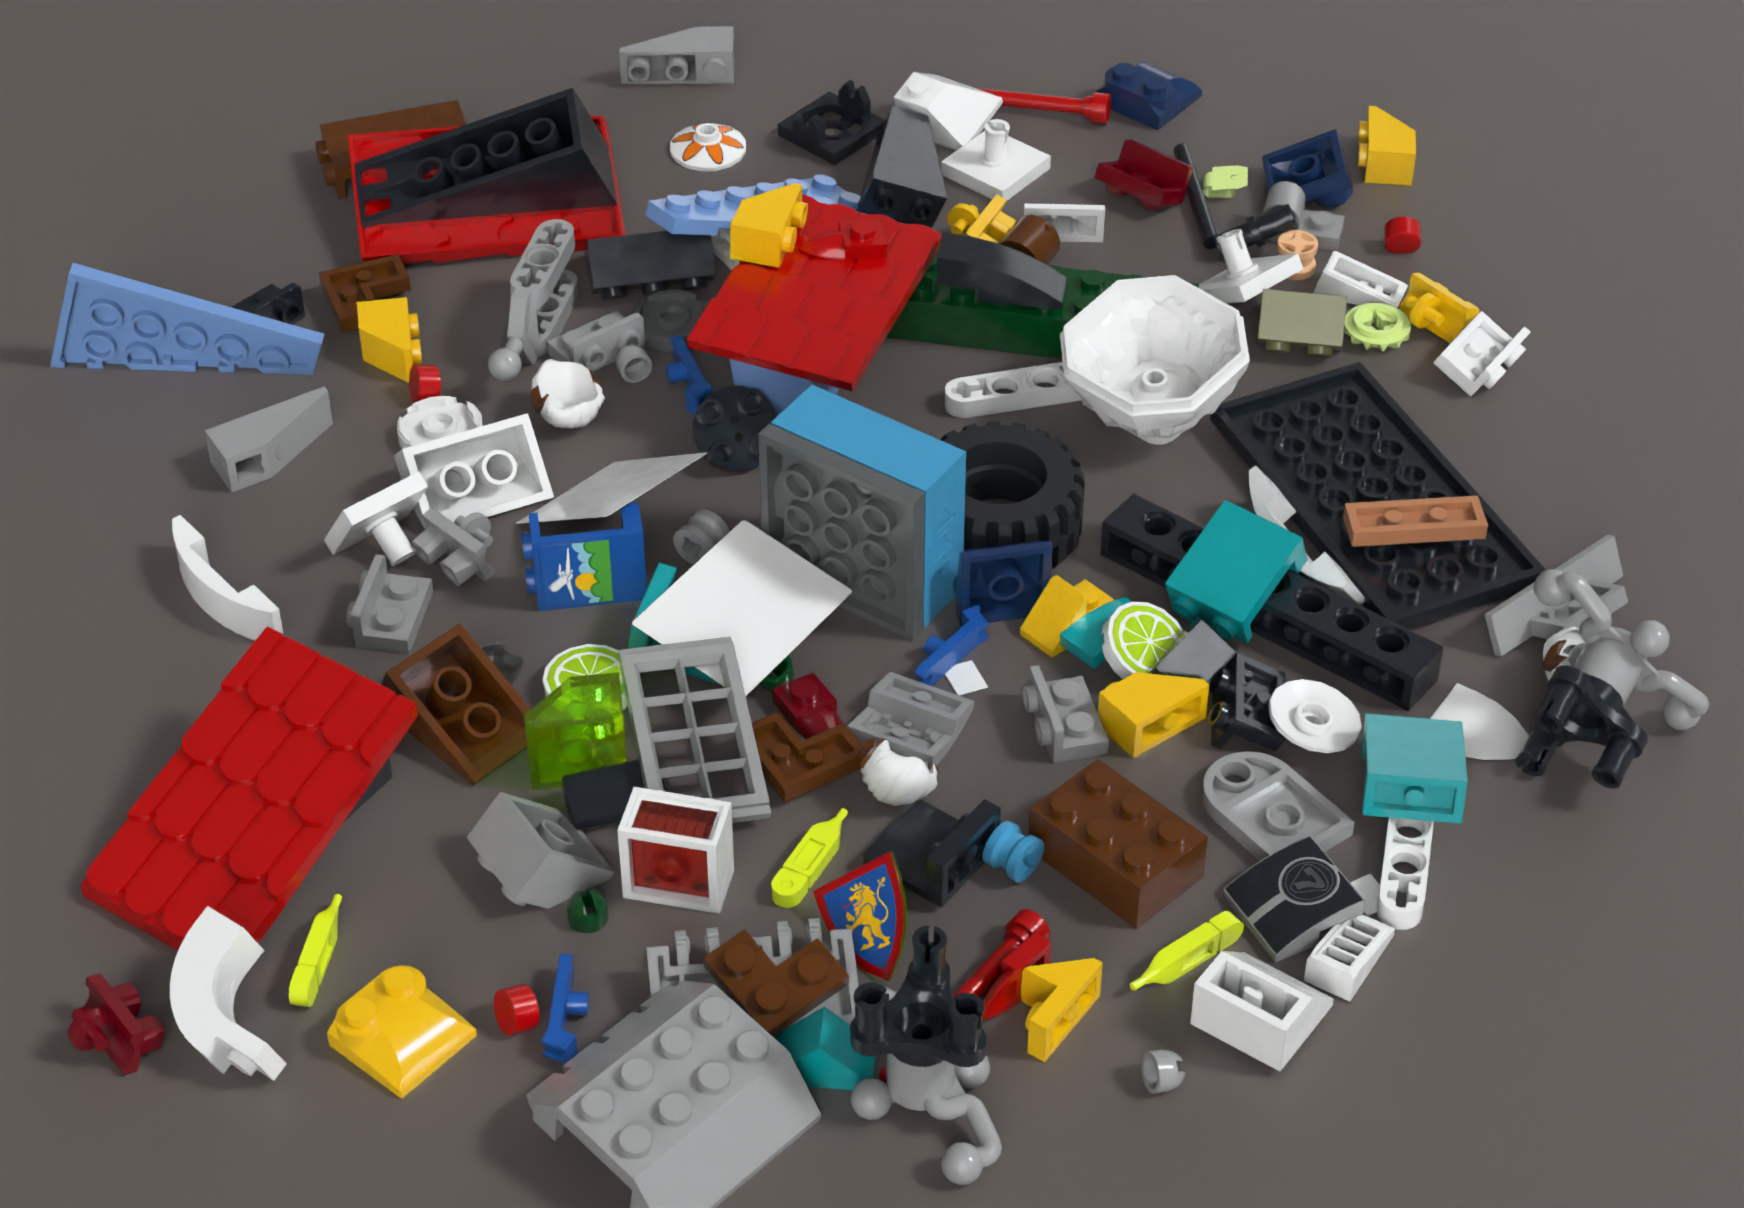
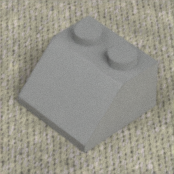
[466,792,615,909]

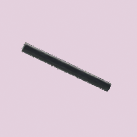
[1173,143,1217,249]

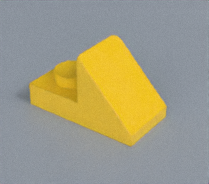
[1020,575,1115,658]
[1021,958,1103,1062]

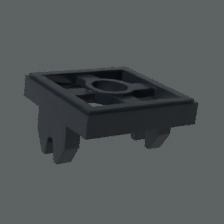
[778,80,885,165]

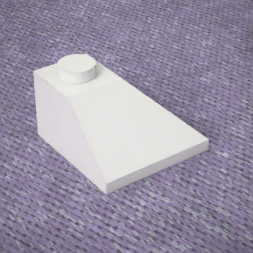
[894,72,1003,150]

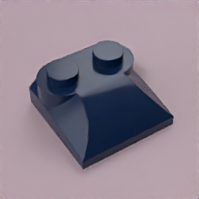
[1097,61,1202,130]
[1262,129,1354,207]
[953,541,1053,626]

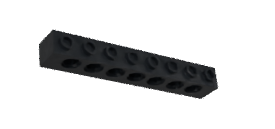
[1100,493,1443,711]

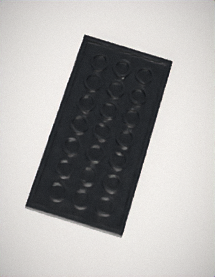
[1210,362,1546,629]

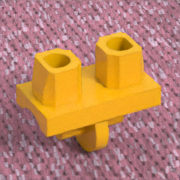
[947,194,1016,243]
[1399,273,1479,344]

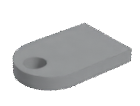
[1202,751,1355,861]

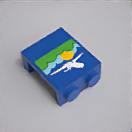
[521,502,647,611]

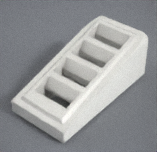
[1313,251,1408,308]
[1304,914,1395,1002]

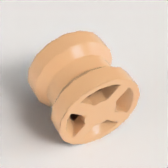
[1277,230,1318,280]

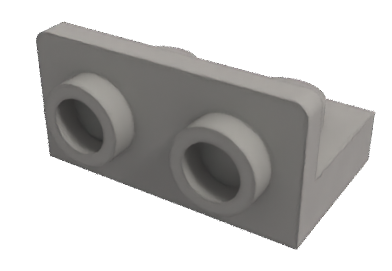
[547,311,645,372]
[346,554,433,654]
[1022,665,1109,764]

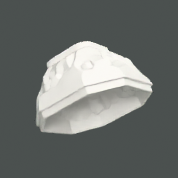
[1060,275,1250,445]

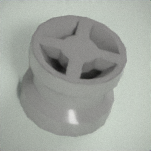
[673,509,730,565]

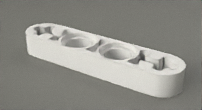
[944,362,1082,418]
[1377,817,1434,930]

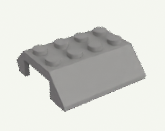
[526,981,821,1208]

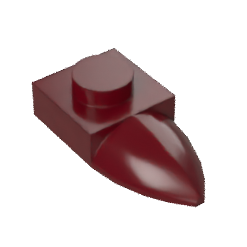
[773,672,843,739]

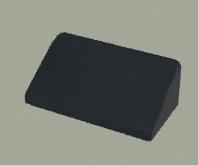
[562,759,667,830]

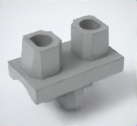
[412,507,495,587]

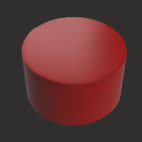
[1384,216,1421,253]
[409,365,441,403]
[493,984,540,1036]

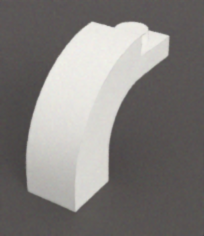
[170,906,287,1081]

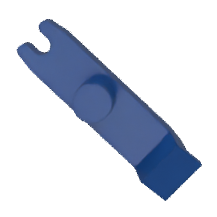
[665,335,713,415]
[915,605,989,686]
[541,954,590,1065]

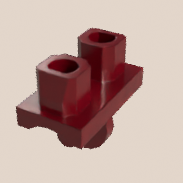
[67,973,165,1075]

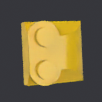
[327,965,477,1099]

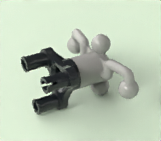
[1515,569,1710,789]
[850,926,1002,1185]

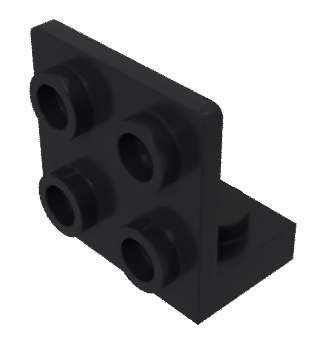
[863,799,1001,908]

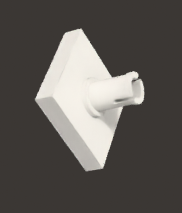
[941,119,1051,200]
[1199,229,1303,303]
[324,472,429,567]

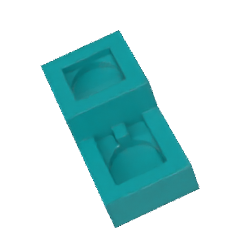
[1060,597,1133,669]

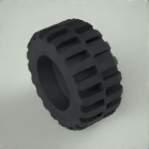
[940,421,1085,569]

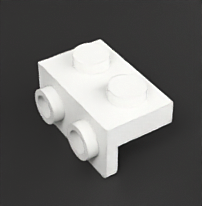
[1433,311,1530,397]

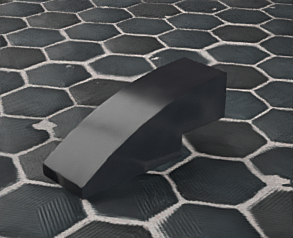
[936,232,1067,310]

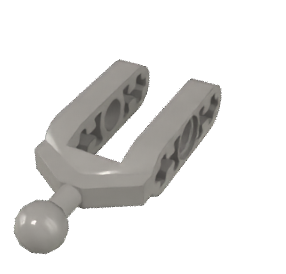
[488,219,579,381]

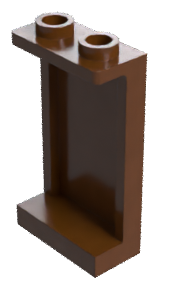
[315,100,467,199]

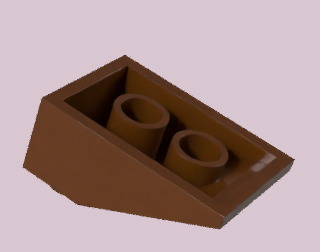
[381,623,548,786]

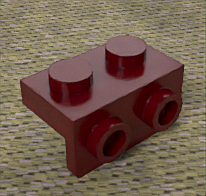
[1094,139,1193,210]

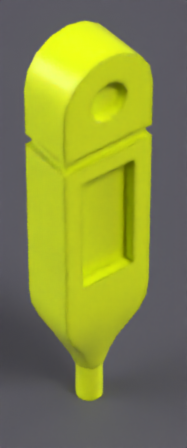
[771,808,848,908]
[289,894,342,1007]
[1129,911,1244,991]

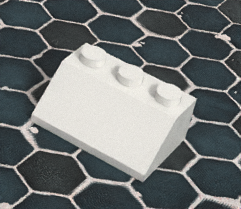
[394,413,554,530]

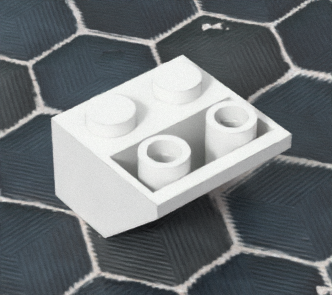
[1190,951,1334,1072]

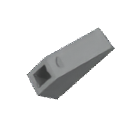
[619,26,735,84]
[204,386,333,492]

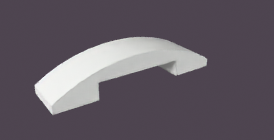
[1249,465,1365,605]
[172,515,284,640]

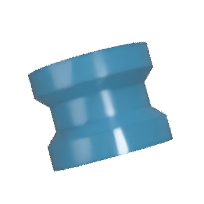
[983,820,1044,883]

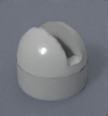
[616,345,653,383]
[1141,1049,1185,1094]

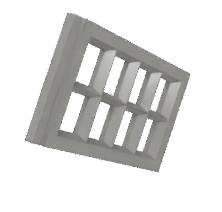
[618,636,771,823]

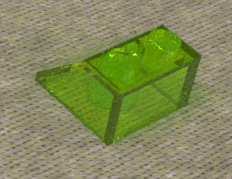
[524,672,627,790]

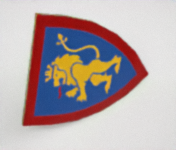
[813,852,907,981]

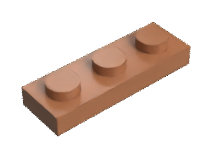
[1343,495,1488,547]

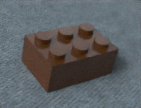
[1028,759,1208,929]

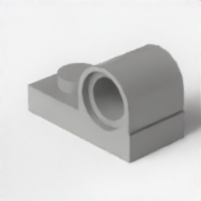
[1262,181,1345,251]

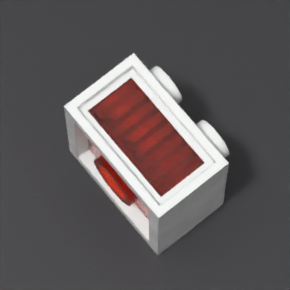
[618,787,734,914]

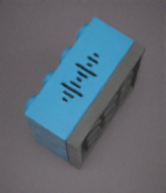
[758,385,966,641]

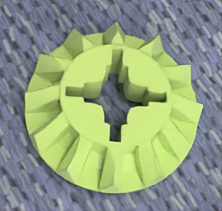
[1344,303,1411,352]

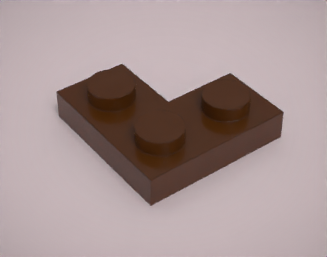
[319,254,411,333]
[752,712,862,802]
[703,929,849,1037]

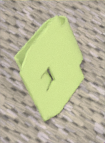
[1203,165,1248,198]

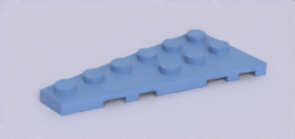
[645,175,873,236]
[50,263,324,375]

